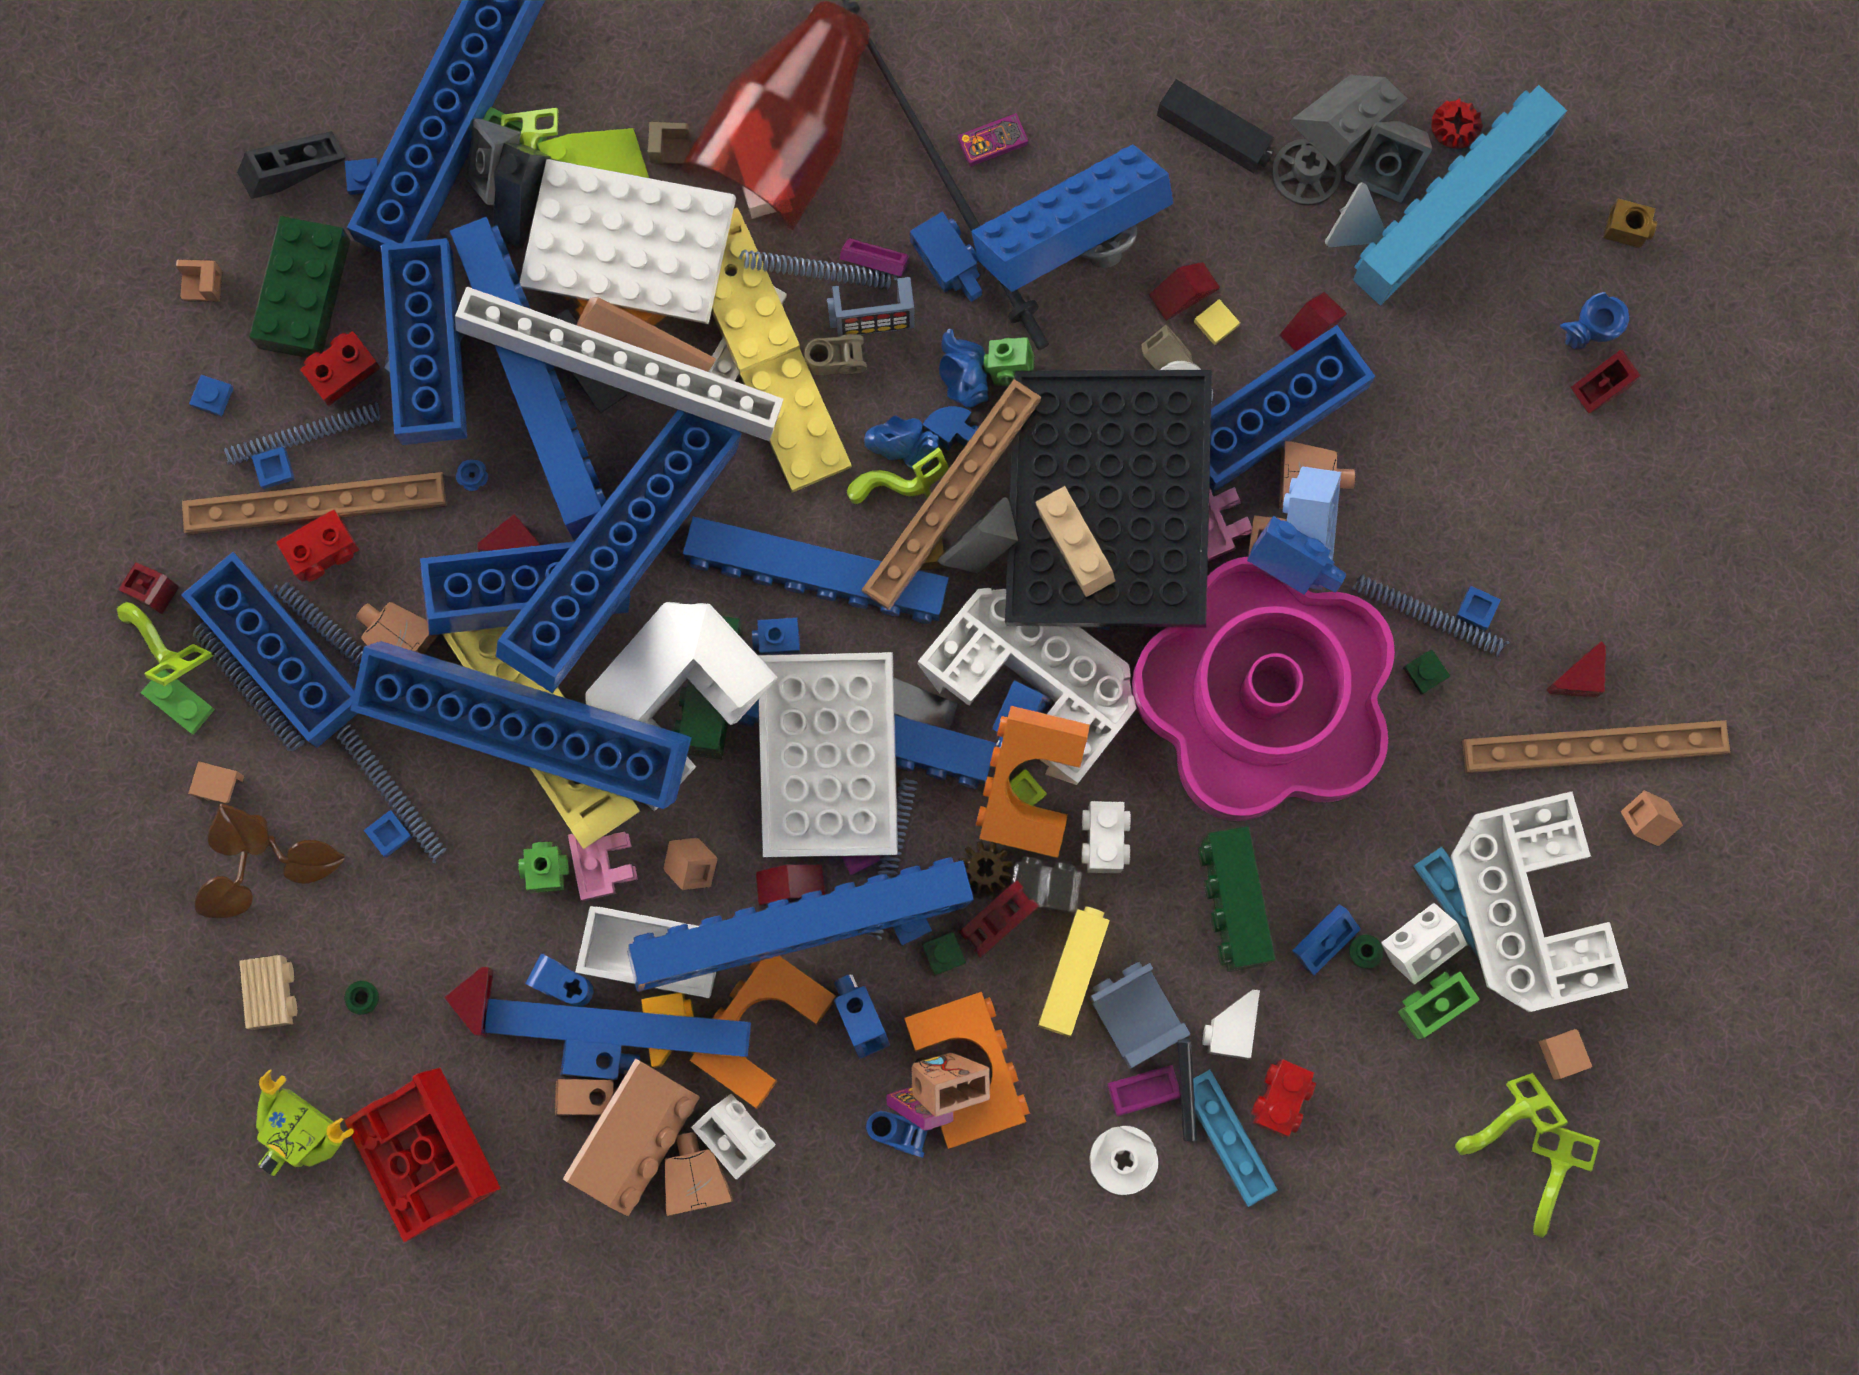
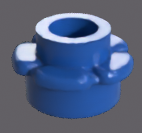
[456,460,488,491]

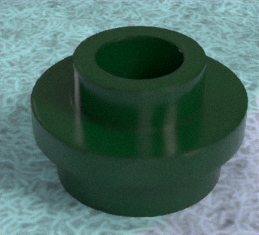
[1349,935,1383,969]
[344,981,379,1015]

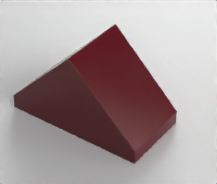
[1149,262,1220,321]
[1279,292,1347,352]
[1570,350,1641,413]
[477,514,540,552]
[118,562,179,614]
[1546,641,1606,697]
[756,864,825,905]
[444,967,494,1037]

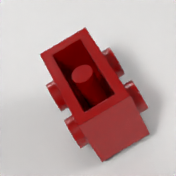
[300,331,380,406]
[276,509,360,582]
[1251,1059,1316,1137]

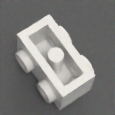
[1082,801,1130,873]
[1381,903,1467,985]
[691,1094,776,1179]

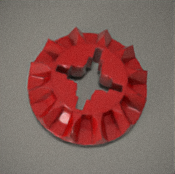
[1431,98,1483,149]

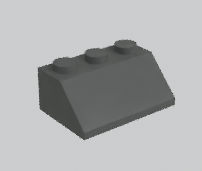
[1290,75,1408,166]

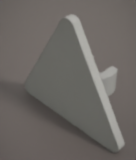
[1325,183,1385,247]

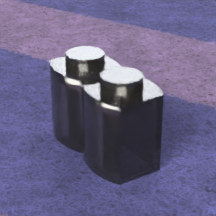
[1008,857,1082,915]

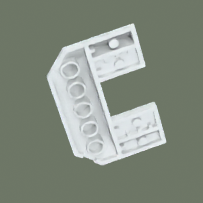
[917,588,1136,785]
[585,602,778,811]
[1451,792,1628,1012]

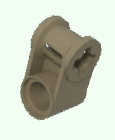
[804,334,867,375]

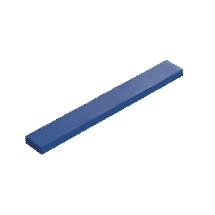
[485,999,751,1057]

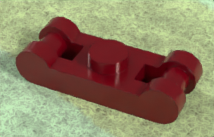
[959,880,1039,958]

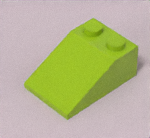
[538,128,649,178]

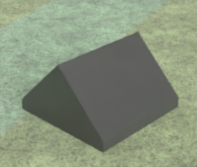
[466,118,521,205]
[938,497,1018,574]

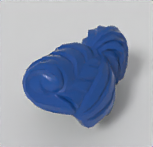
[1560,292,1629,350]
[939,329,989,409]
[864,415,939,469]

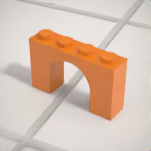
[976,706,1090,858]
[690,956,837,1109]
[904,992,1030,1149]

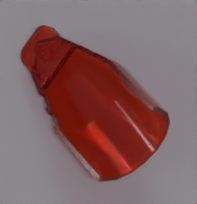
[682,1,870,230]

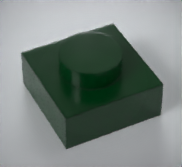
[1403,649,1450,695]
[922,932,966,976]

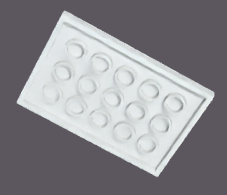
[520,159,736,324]
[758,652,898,857]

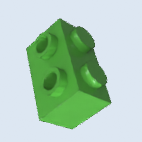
[1398,971,1480,1040]

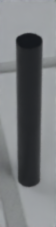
[1178,1039,1197,1141]

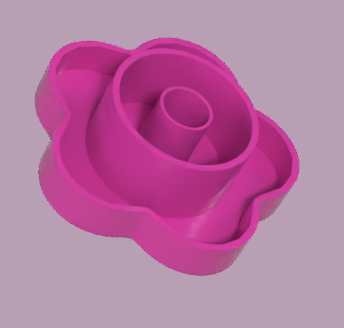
[1132,557,1395,821]

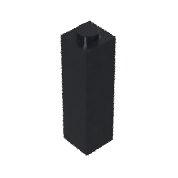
[1157,79,1274,174]

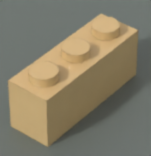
[1035,486,1115,597]

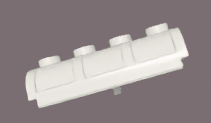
[575,906,716,998]

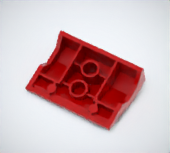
[344,1067,501,1242]

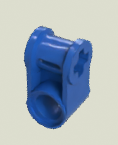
[525,954,594,1007]
[866,1111,932,1158]

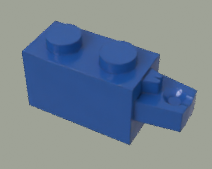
[910,211,982,302]
[1247,516,1346,595]

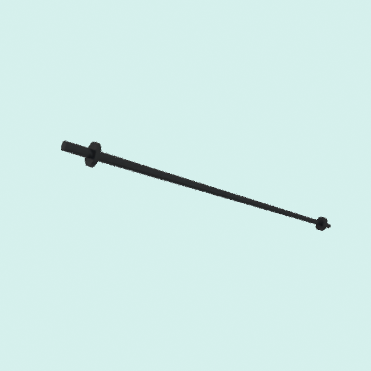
[841,0,1049,350]

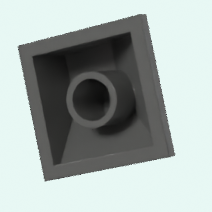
[1344,121,1432,203]

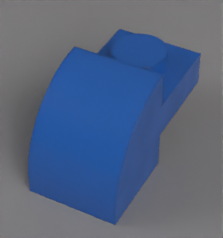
[922,406,979,451]

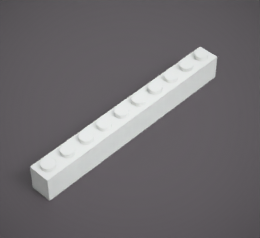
[455,287,783,441]

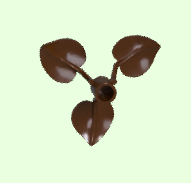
[195,803,345,918]

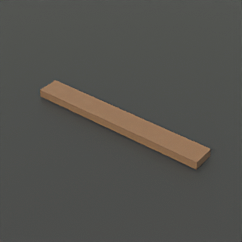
[862,379,1041,610]
[182,472,447,535]
[1462,720,1730,773]

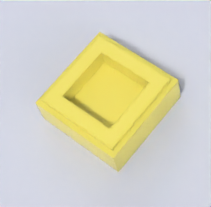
[1194,299,1240,345]

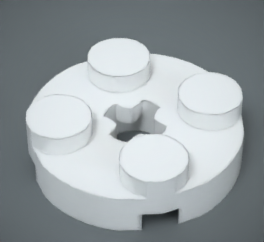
[1089,1126,1158,1195]

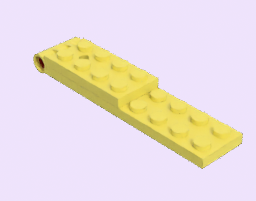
[711,208,852,493]
[442,626,640,849]

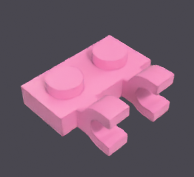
[1208,487,1252,561]
[568,832,638,901]

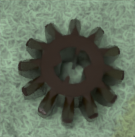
[958,841,1013,898]

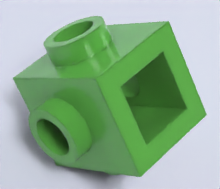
[984,337,1034,386]
[519,842,569,893]

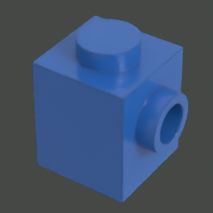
[752,618,800,655]

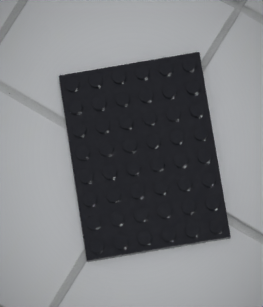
[1005,370,1212,628]

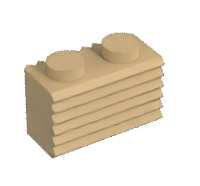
[239,955,297,1030]

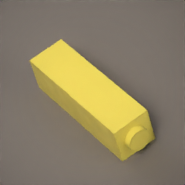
[1038,906,1110,1038]

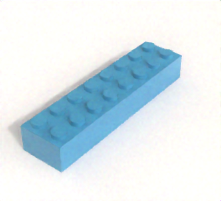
[1353,85,1567,306]

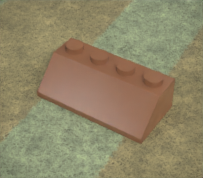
[577,297,716,372]
[563,1059,700,1217]

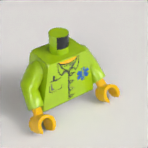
[256,1069,354,1176]

